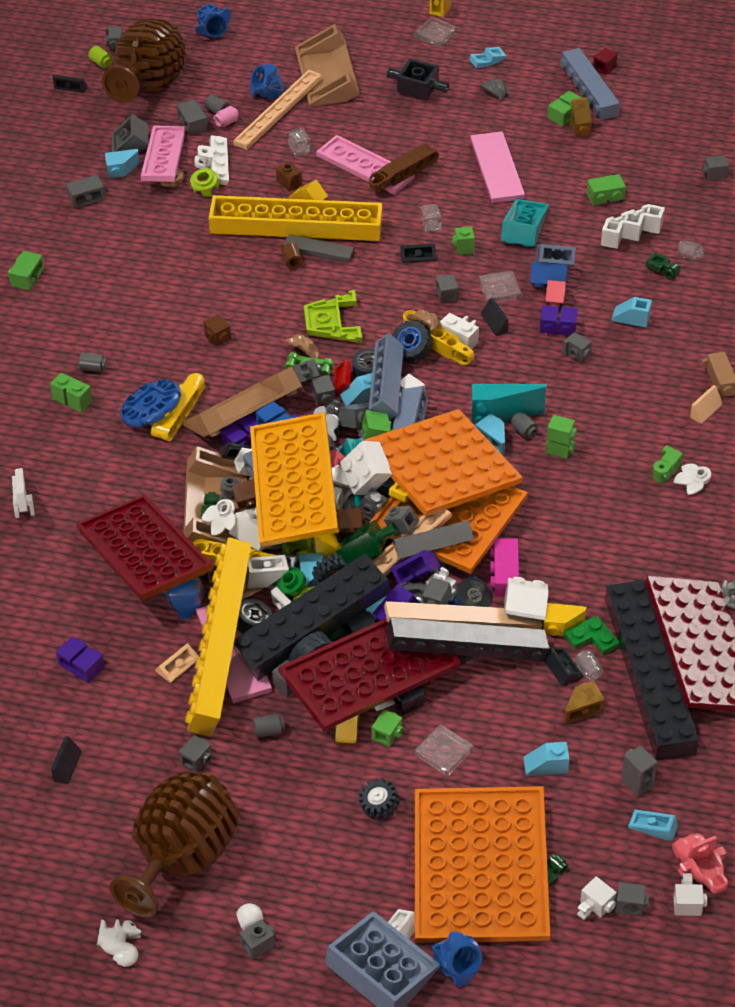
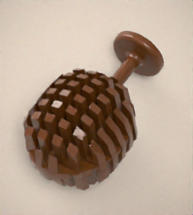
[102,19,186,104]
[110,772,239,917]

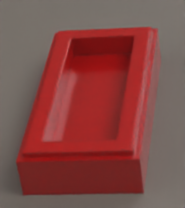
[333,359,351,396]

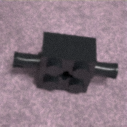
[387,59,450,100]

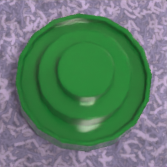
[277,567,306,596]

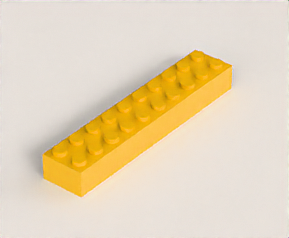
[209,195,382,241]
[185,537,252,737]

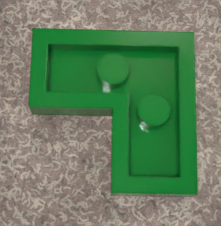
[563,615,620,655]

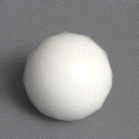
[236,903,263,930]

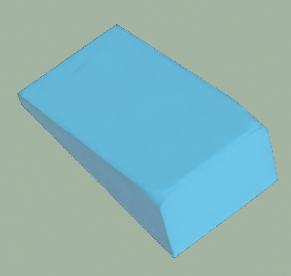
[628,810,678,841]

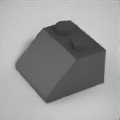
[111,114,149,154]

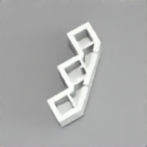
[601,204,665,249]

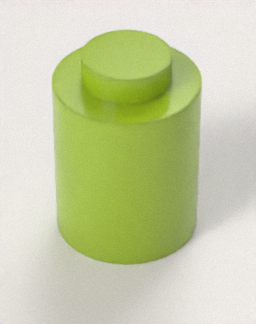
[88,46,113,68]

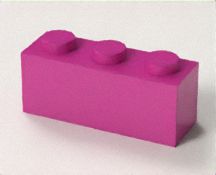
[490,538,519,596]

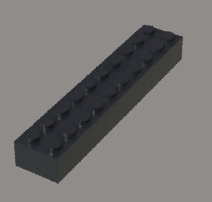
[605,580,699,760]

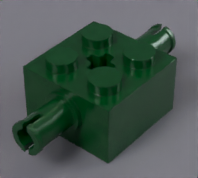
[336,520,399,565]

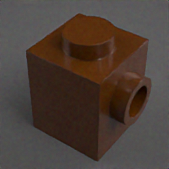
[276,162,302,191]
[203,314,231,346]
[232,479,256,509]
[336,508,365,533]

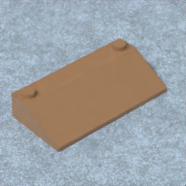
[295,24,360,107]
[182,367,302,437]
[183,446,248,544]

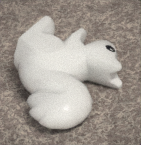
[97,919,141,967]

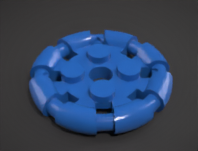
[120,379,181,428]

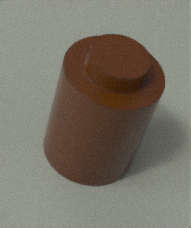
[281,243,303,269]

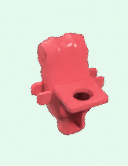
[672,833,728,894]

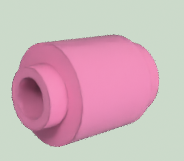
[214,106,239,127]

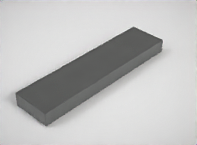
[283,235,354,263]
[393,520,474,559]

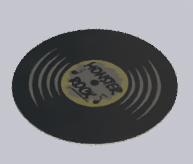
[457,578,492,607]

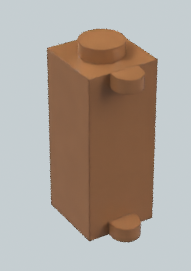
[701,352,735,397]

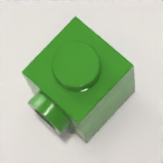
[452,227,475,255]
[372,710,404,747]

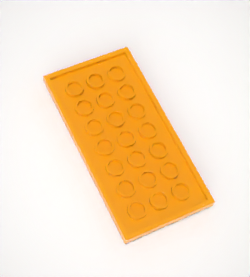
[250,412,339,547]

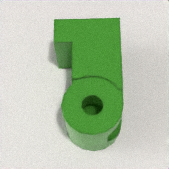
[652,445,683,483]

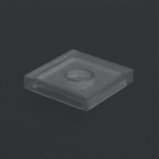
[414,17,457,47]
[479,271,521,302]
[415,724,474,776]

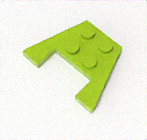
[304,290,362,343]

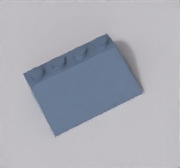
[325,911,440,1007]

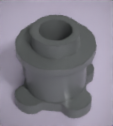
[220,476,239,500]

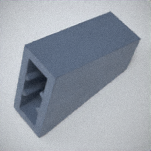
[535,244,576,265]

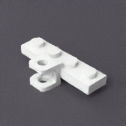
[194,135,229,185]
[12,468,35,518]

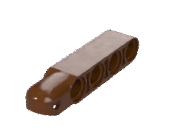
[369,144,439,191]

